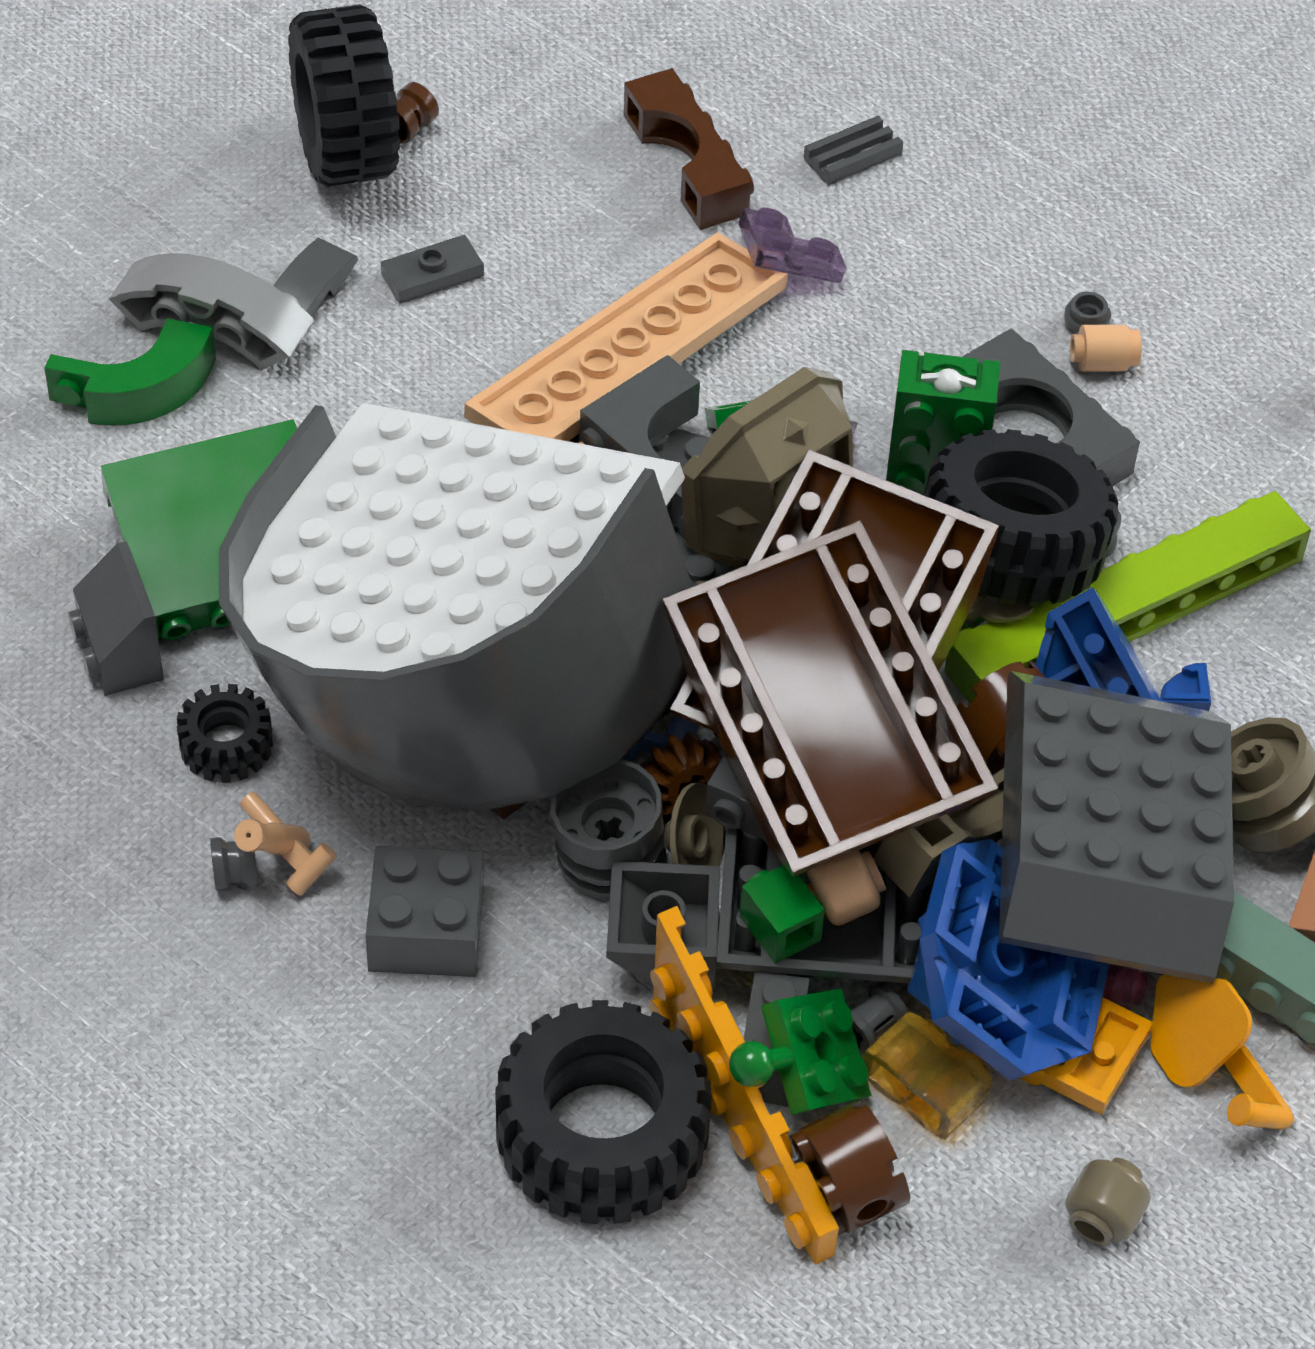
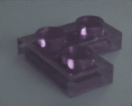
[738,207,847,284]

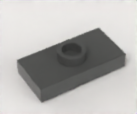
[380,234,484,303]

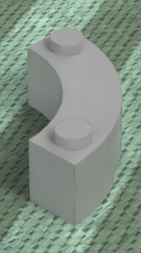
[109,253,314,370]

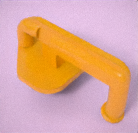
[1150,975,1295,1130]

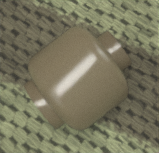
[1065,1157,1151,1246]

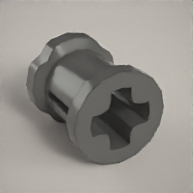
[851,983,909,1055]

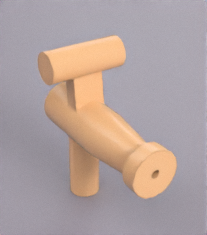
[234,792,337,896]

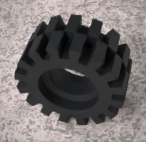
[177,684,273,783]

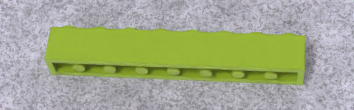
[944,490,1311,703]

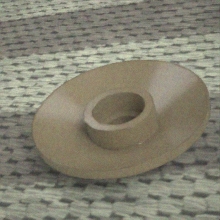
[664,783,724,866]

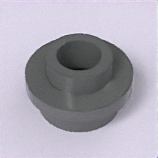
[1064,292,1111,332]

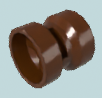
[396,82,439,144]

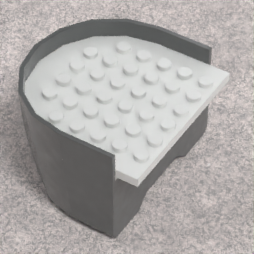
[219,403,693,811]

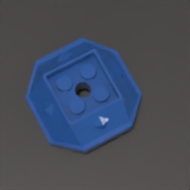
[908,839,1109,1081]

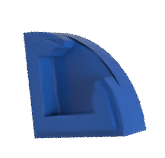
[1160,663,1211,711]

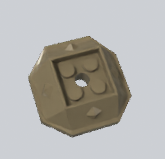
[681,367,855,569]

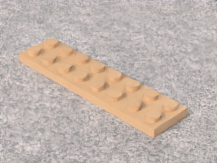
[464,232,788,441]

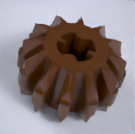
[639,731,723,819]

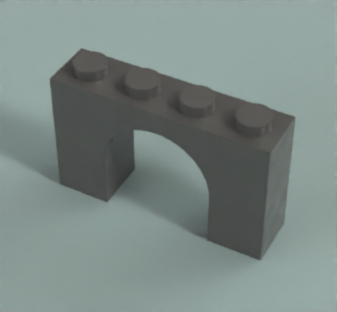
[962,328,1140,486]
[579,355,700,538]

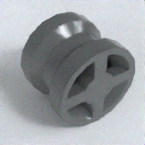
[210,837,259,891]

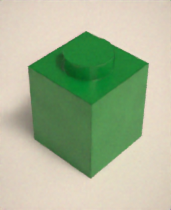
[739,865,825,964]

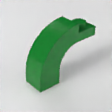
[44,318,216,426]

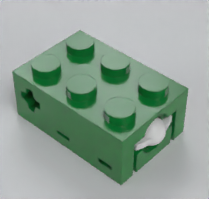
[886,350,1001,495]

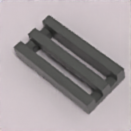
[804,115,903,184]

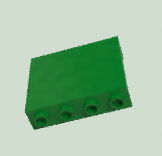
[101,419,297,640]

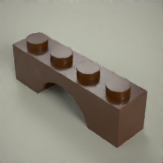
[623,68,754,230]

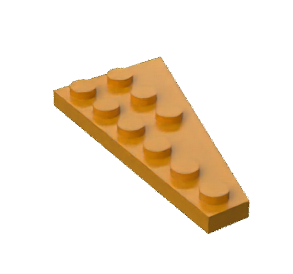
[649,906,839,1265]

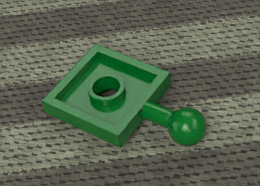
[729,989,872,1115]

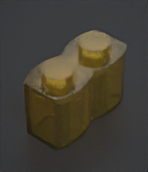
[864,1011,993,1140]

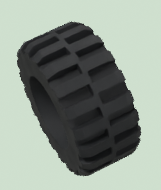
[288,4,400,187]
[924,429,1119,606]
[495,1000,712,1224]

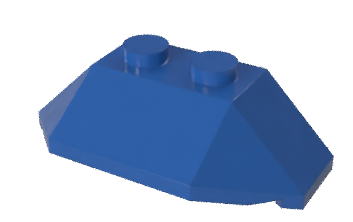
[1036,587,1161,701]

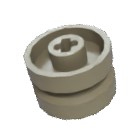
[1231,717,1315,852]

